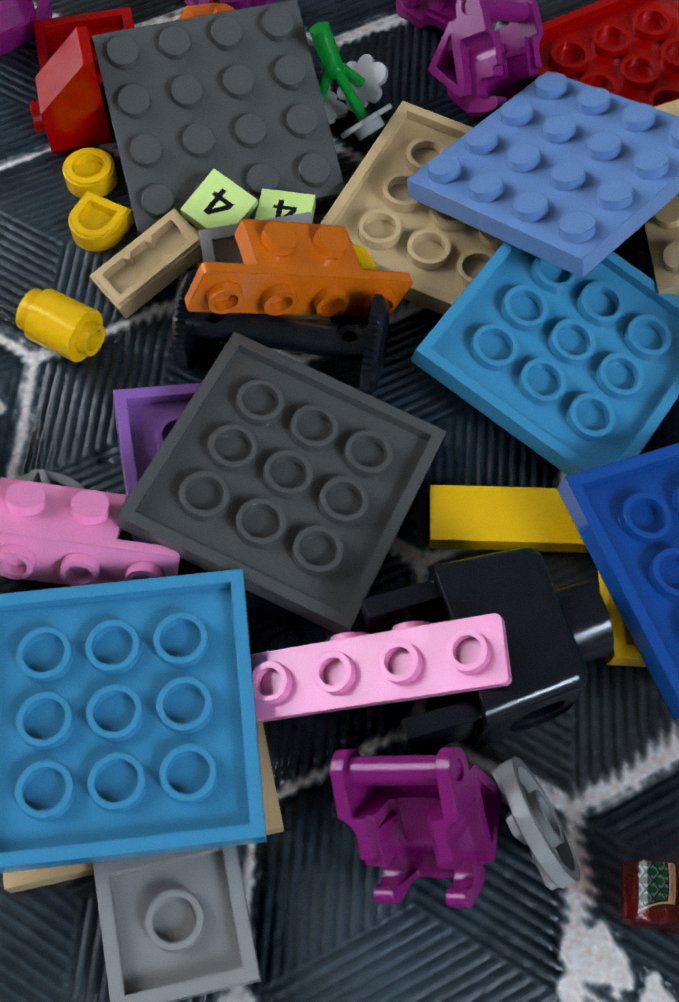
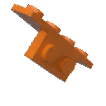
[184,218,413,317]

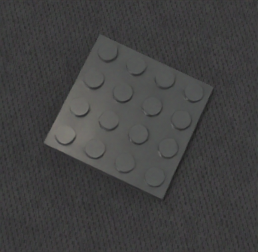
[92,0,345,236]
[117,332,447,634]

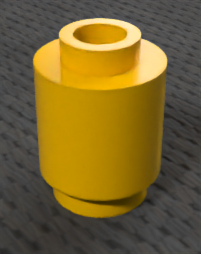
[16,288,106,363]

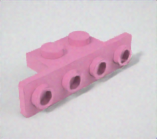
[0,477,180,586]
[251,613,512,723]

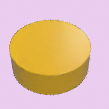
[62,147,118,198]

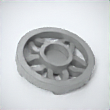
[492,756,580,890]

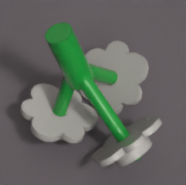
[309,21,393,141]

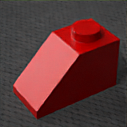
[29,26,113,153]

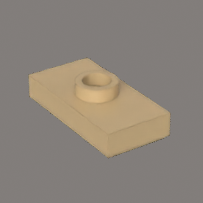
[89,208,203,319]

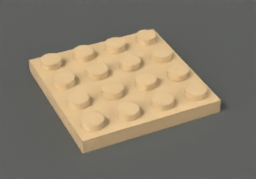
[320,101,504,315]

